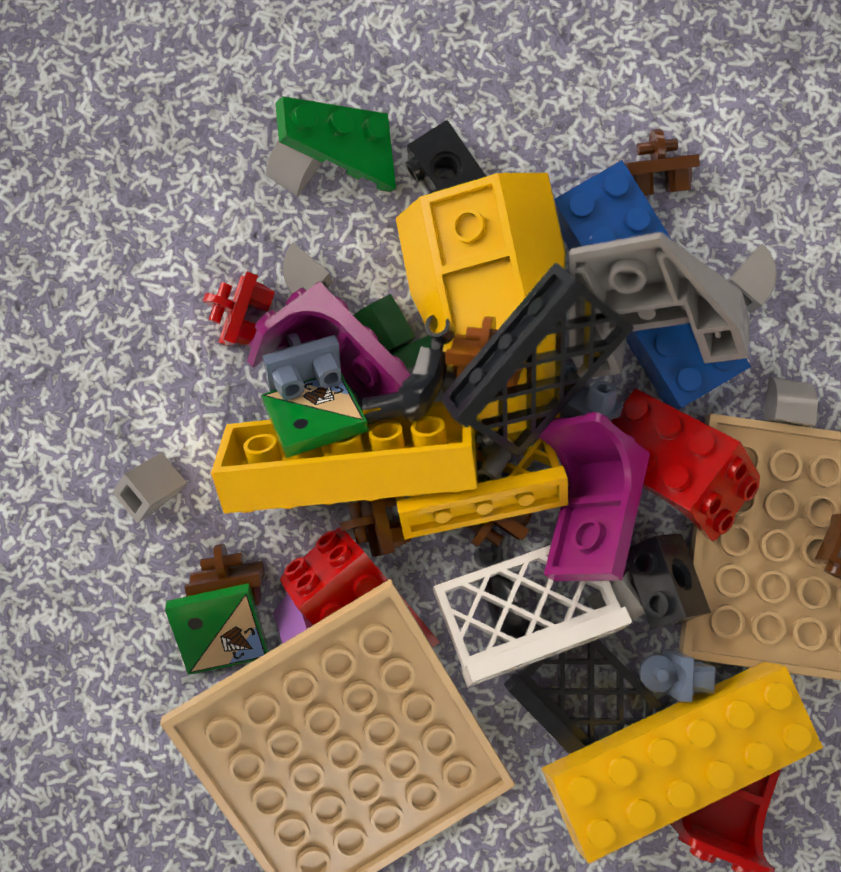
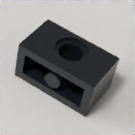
[405,120,486,194]
[626,533,711,630]

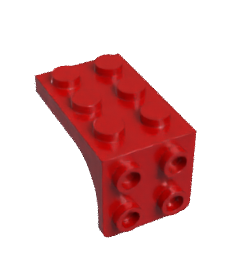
[610,388,760,541]
[280,527,440,648]
[670,769,781,872]

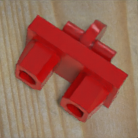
[202,271,275,347]

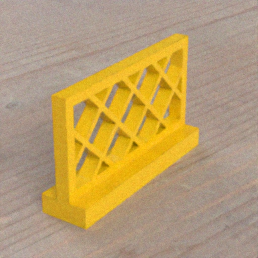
[396,431,568,540]

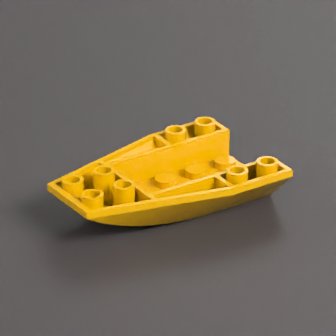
[396,173,566,434]

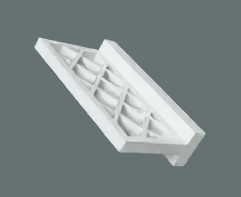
[433,545,632,688]

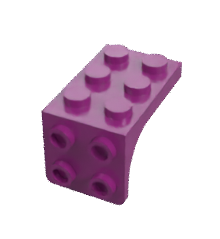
[247,281,411,409]
[538,412,650,581]

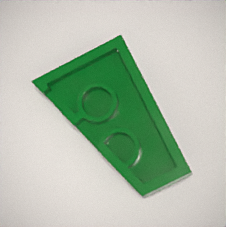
[275,96,396,192]

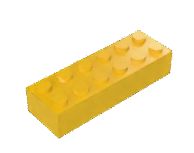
[211,401,477,514]
[541,661,823,864]

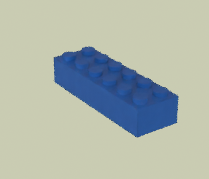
[554,160,752,410]

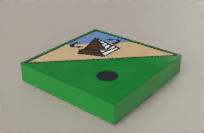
[261,373,368,458]
[165,583,269,675]

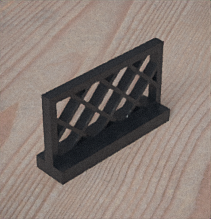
[440,262,634,457]
[504,639,665,754]

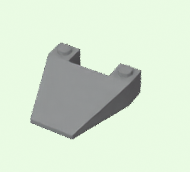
[569,232,750,378]

